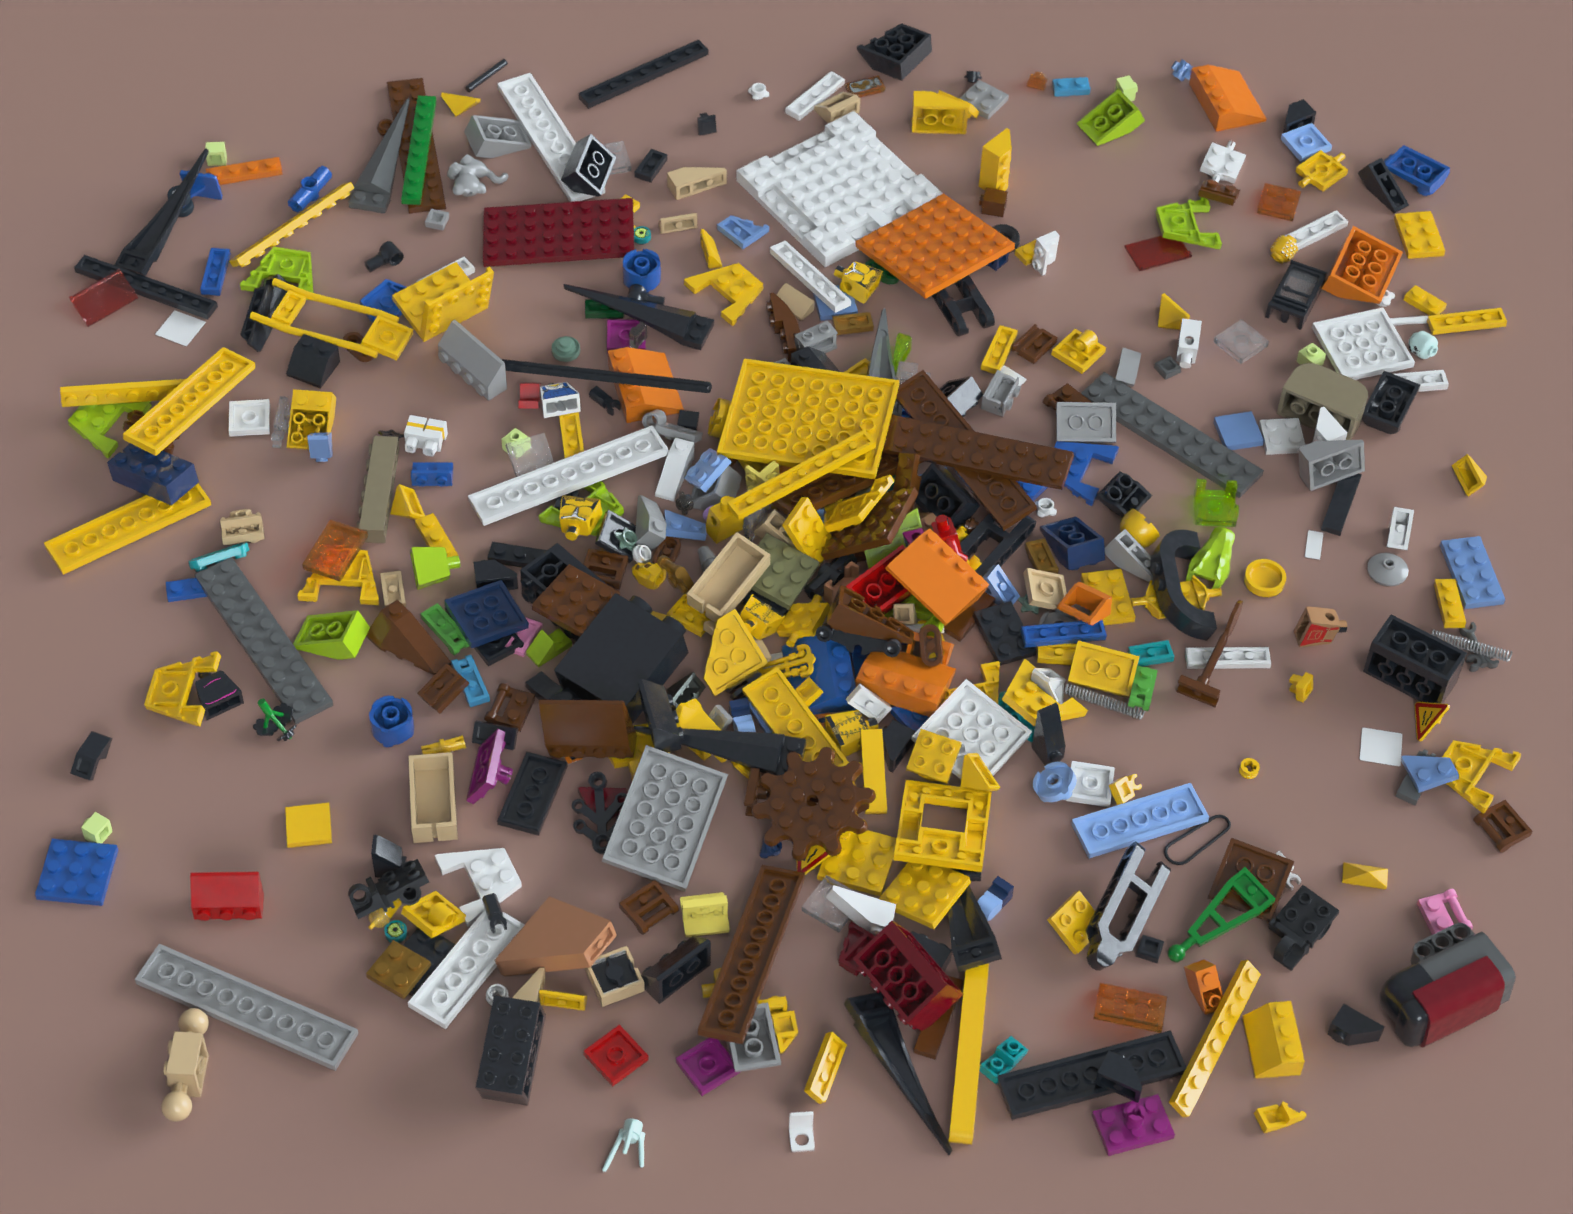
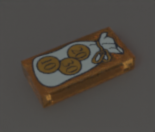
[845,75,885,98]

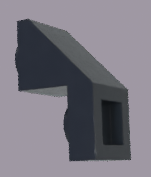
[70,731,112,780]

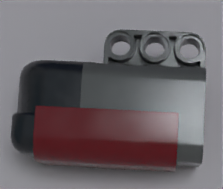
[1379,923,1516,1047]

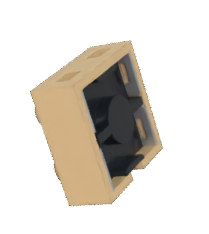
[585,946,645,1007]

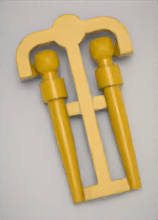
[758,644,816,678]

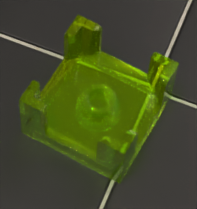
[1194,479,1239,527]

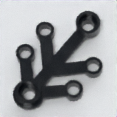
[572,771,627,854]

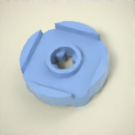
[1033,762,1076,802]

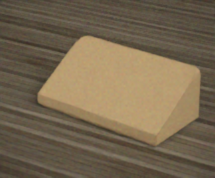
[658,213,697,234]
[777,283,814,321]

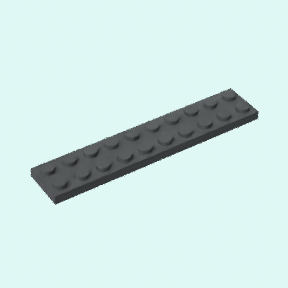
[1081,372,1264,498]
[195,557,334,724]

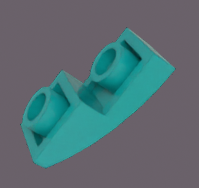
[979,1036,1028,1084]

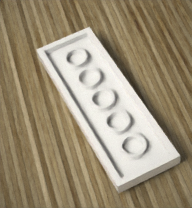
[408,910,525,1029]

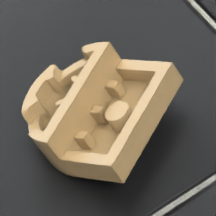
[220,509,264,546]

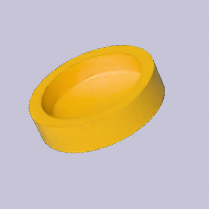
[1244,559,1286,597]

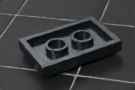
[973,601,1037,666]
[403,928,456,997]

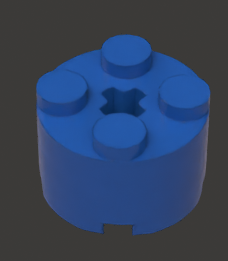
[623,249,661,292]
[369,696,414,747]

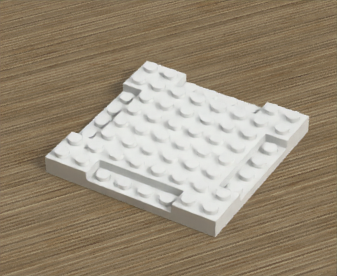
[736,111,943,268]

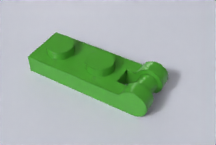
[421,603,469,655]
[1128,665,1158,711]

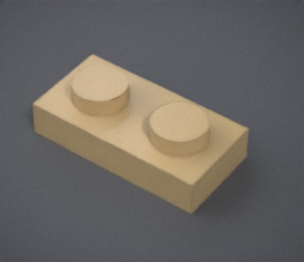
[380,571,406,607]

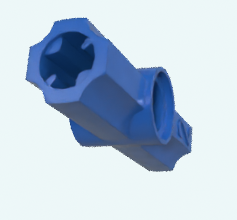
[288,165,332,213]

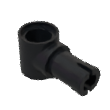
[364,241,404,272]
[627,284,665,305]

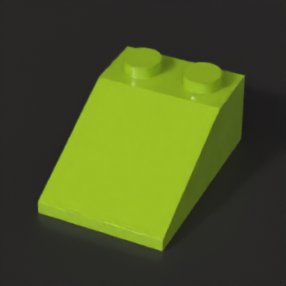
[1076,89,1145,146]
[293,610,370,660]

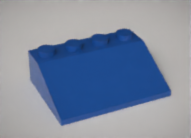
[781,635,856,714]

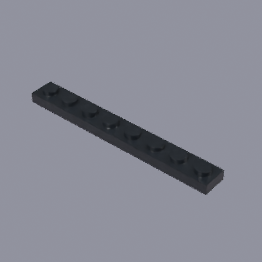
[578,39,709,109]
[74,255,218,320]

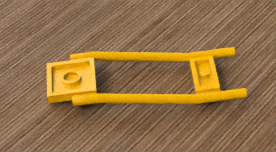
[249,278,413,361]

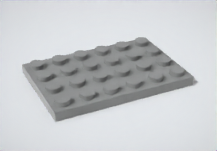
[602,745,728,892]

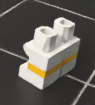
[404,415,448,457]

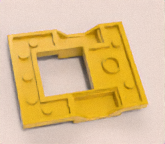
[893,780,992,872]

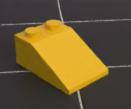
[911,91,969,134]

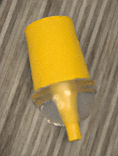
[368,899,402,930]

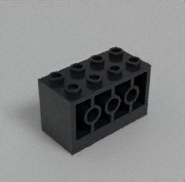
[520,543,607,641]
[1363,614,1467,704]
[475,995,546,1106]

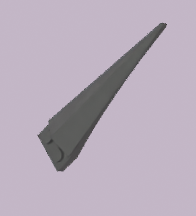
[349,98,410,214]
[867,308,902,417]

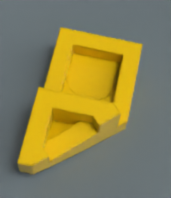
[771,1011,798,1054]
[1254,1101,1307,1133]

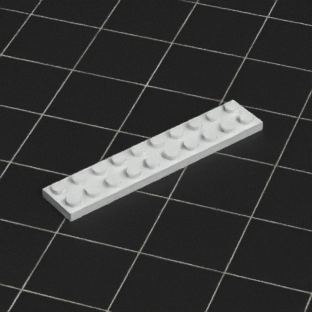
[497,73,605,202]
[468,426,669,526]

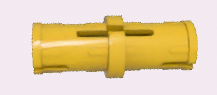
[421,735,466,754]

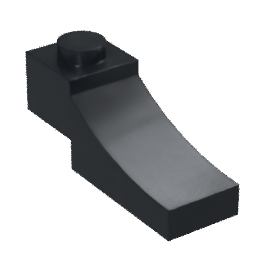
[525,671,581,700]

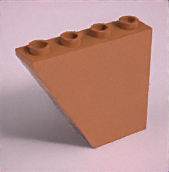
[495,896,617,976]

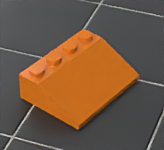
[1189,65,1267,132]
[1321,226,1403,304]
[608,347,684,423]
[885,528,989,626]
[856,651,956,717]

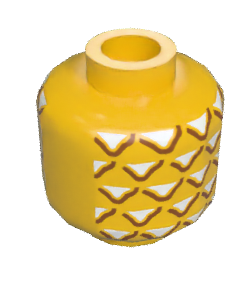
[1270,235,1298,264]

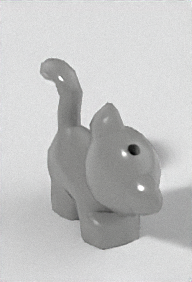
[447,154,508,197]

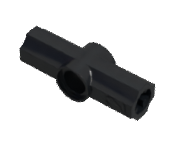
[805,553,857,600]

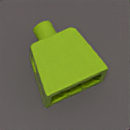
[410,547,460,590]

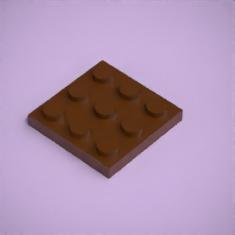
[532,564,620,637]
[1208,838,1294,922]

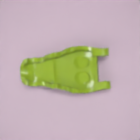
[1185,527,1235,589]

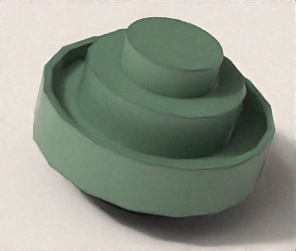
[551,336,580,362]

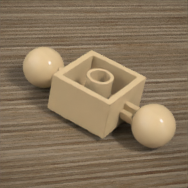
[161,1008,209,1122]

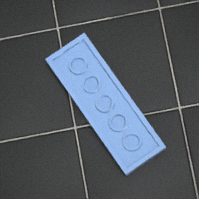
[1071,783,1209,859]

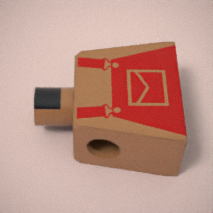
[1294,606,1348,647]

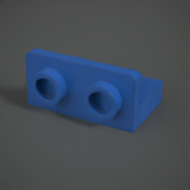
[411,462,454,487]

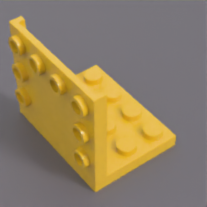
[392,262,494,342]

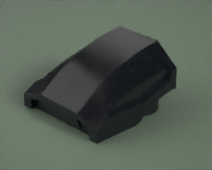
[1095,471,1153,518]

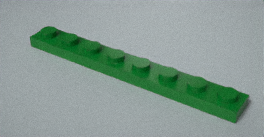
[401,96,437,205]

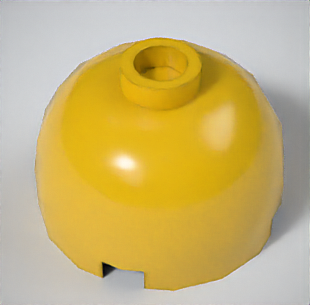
[708,398,731,438]
[1120,509,1160,548]

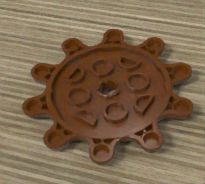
[752,747,876,861]

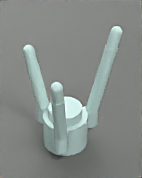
[602,1119,645,1172]

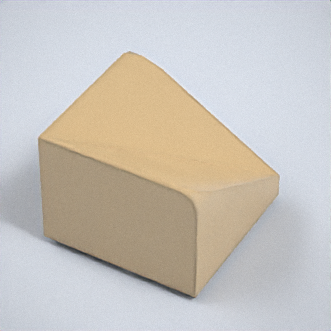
[893,603,918,625]

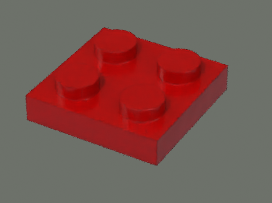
[583,1024,649,1087]

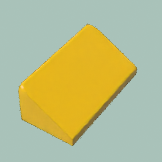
[700,229,722,269]
[539,989,587,1011]

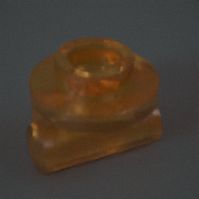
[1027,72,1048,91]

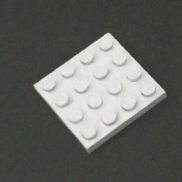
[1312,308,1415,380]
[911,679,1032,779]

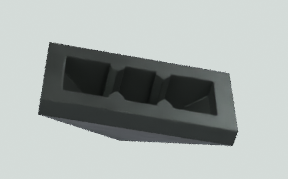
[667,672,706,710]

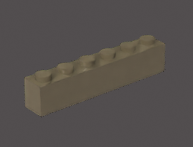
[356,436,399,543]

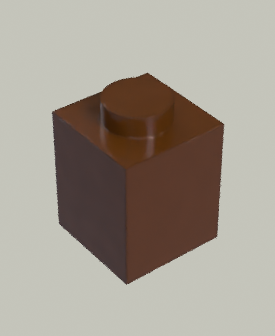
[979,188,1008,217]

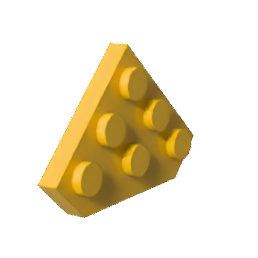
[703,609,768,696]

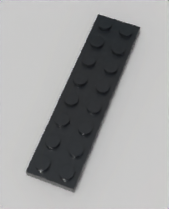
[997,1030,1186,1120]

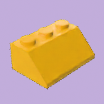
[978,128,1012,191]
[1242,1001,1305,1078]

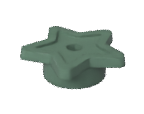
[615,527,637,551]
[1018,594,1039,615]

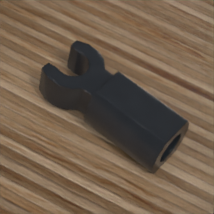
[589,386,621,416]
[482,893,507,933]

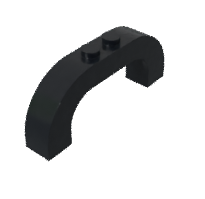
[1150,530,1217,641]

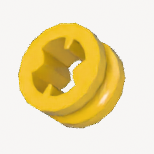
[1239,758,1260,779]

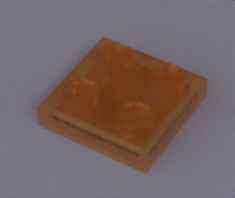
[1257,183,1301,222]

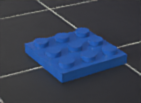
[35,839,118,906]

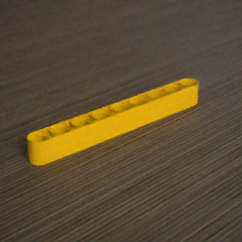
[948,963,989,1145]

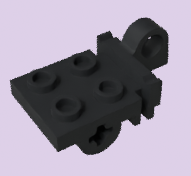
[348,859,429,919]
[1269,885,1339,971]

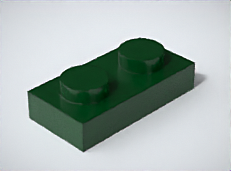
[585,299,624,319]

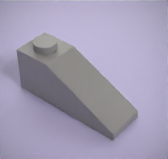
[635,495,666,551]
[1105,529,1154,584]

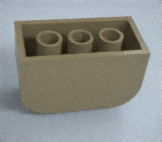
[1277,363,1368,440]

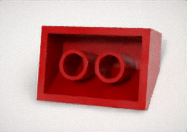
[190,872,264,921]

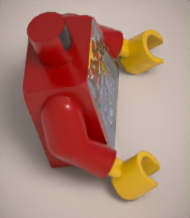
[931,515,982,570]

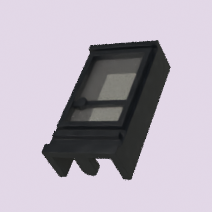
[1265,260,1327,330]

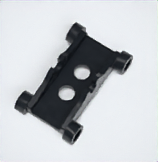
[816,615,902,657]

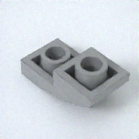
[1115,348,1141,387]

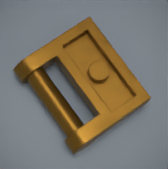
[657,555,694,594]

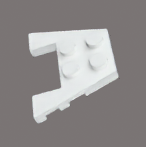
[435,848,522,927]

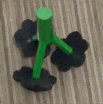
[253,698,297,742]

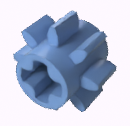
[1171,59,1193,82]

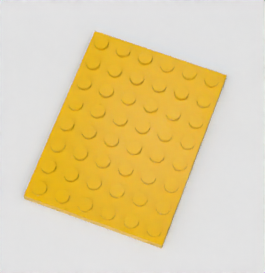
[717,359,899,479]

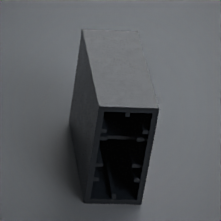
[554,593,689,723]

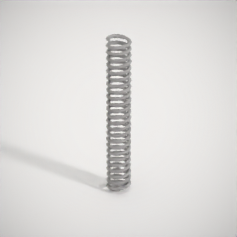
[1431,630,1512,662]
[1065,683,1145,720]

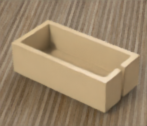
[687,532,770,623]
[409,752,458,843]

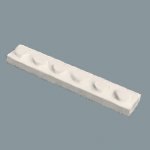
[770,241,851,313]

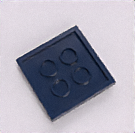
[445,580,529,649]

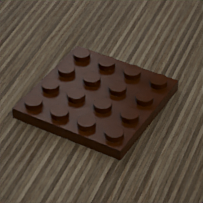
[821,487,918,561]

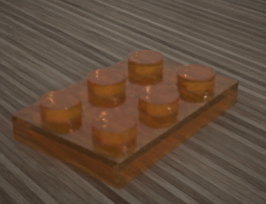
[302,520,368,582]
[1093,983,1167,1033]

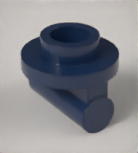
[759,837,782,859]

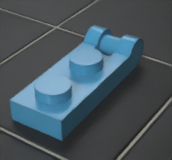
[451,654,490,708]

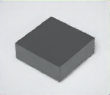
[1154,356,1182,380]

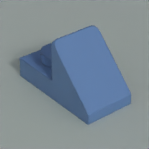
[983,564,1020,605]

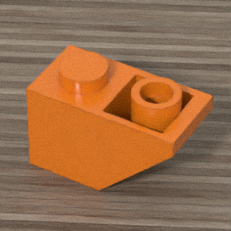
[1184,959,1223,1015]

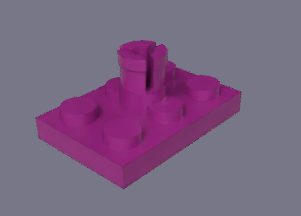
[466,729,513,804]
[1092,1094,1175,1156]

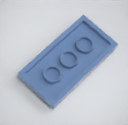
[1440,536,1505,609]

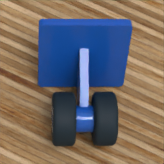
[167,170,223,217]

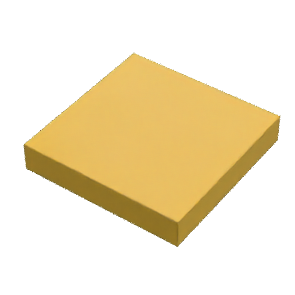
[285,802,332,848]

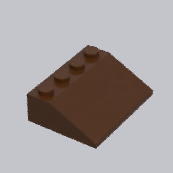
[539,700,637,759]

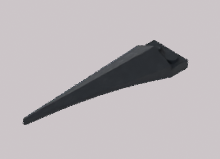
[114,148,209,276]
[563,284,714,350]
[634,726,807,776]
[948,868,1002,972]
[844,992,952,1155]

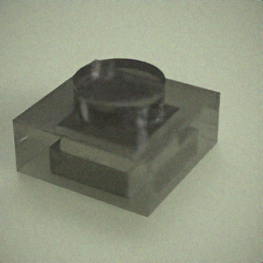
[629,322,647,349]

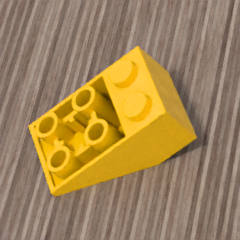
[287,389,336,450]

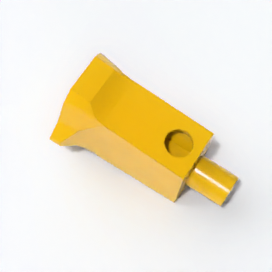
[676,699,727,763]

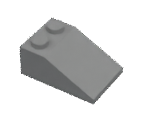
[464,115,532,158]
[1298,440,1365,491]
[726,1002,781,1072]

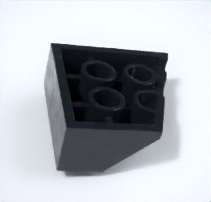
[857,23,932,81]

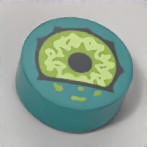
[634,226,651,244]
[384,920,408,943]

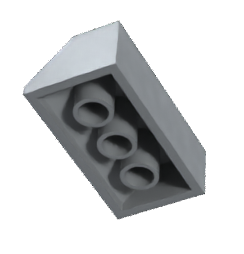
[438,320,507,401]

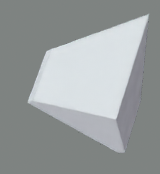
[1031,668,1066,705]

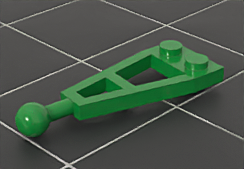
[1167,867,1275,962]

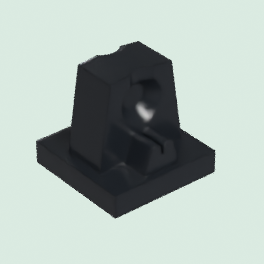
[697,113,717,135]

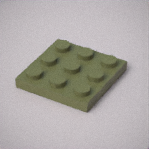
[751,533,820,610]

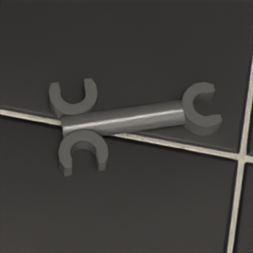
[1459,622,1499,672]

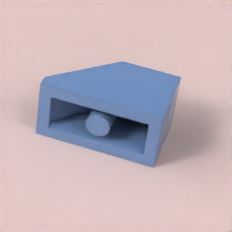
[307,432,333,462]

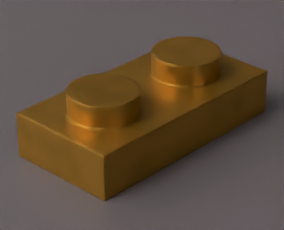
[832,312,874,335]
[1025,538,1059,574]

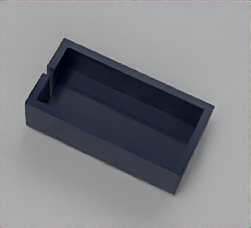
[107,443,199,505]

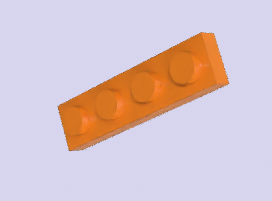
[206,157,283,185]

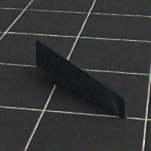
[240,274,288,352]

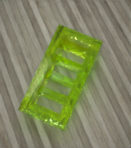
[893,333,912,375]

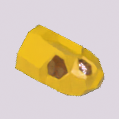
[631,562,666,590]

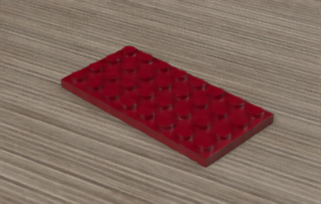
[483,198,634,267]

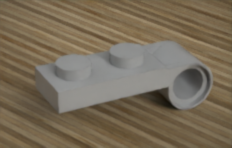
[642,409,703,443]

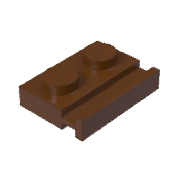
[1198,180,1240,206]
[1011,324,1057,364]
[417,663,469,714]

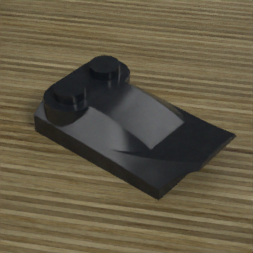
[1362,371,1421,434]

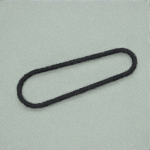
[1164,814,1231,865]

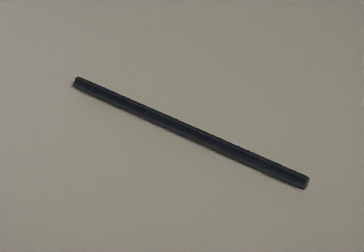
[501,359,712,393]

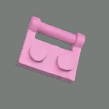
[1417,889,1473,935]

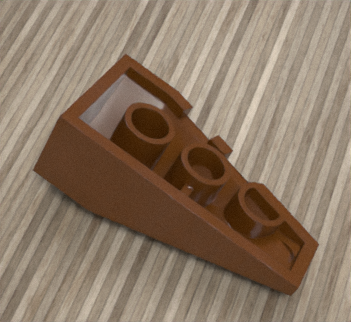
[827,585,914,644]
[366,600,451,675]

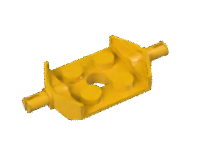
[1131,575,1222,619]

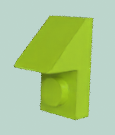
[526,629,572,667]

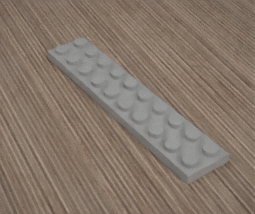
[135,944,358,1071]

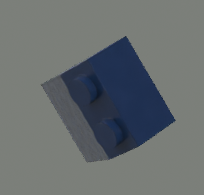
[1040,516,1105,570]

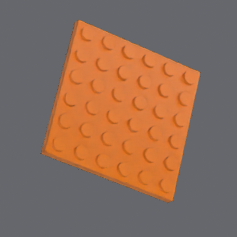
[856,193,1015,299]

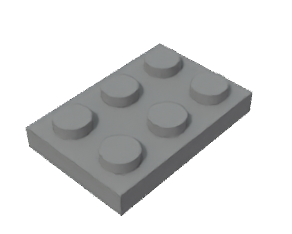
[1056,402,1116,443]

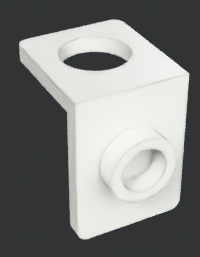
[789,1111,815,1152]

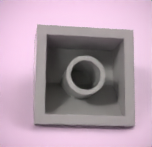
[688,466,742,510]

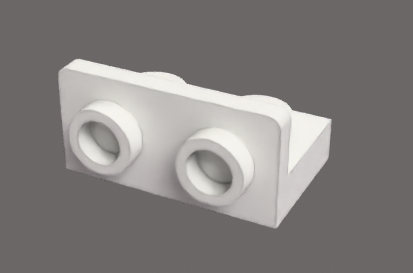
[1032,231,1059,276]

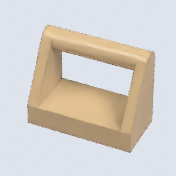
[814,92,860,124]

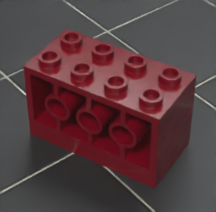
[853,921,963,1031]

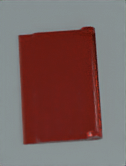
[1124,236,1192,271]
[69,269,138,327]

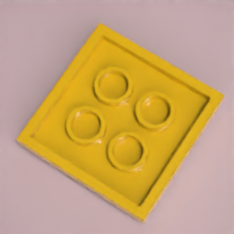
[817,830,896,897]
[879,862,971,929]

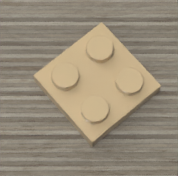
[1023,568,1067,610]

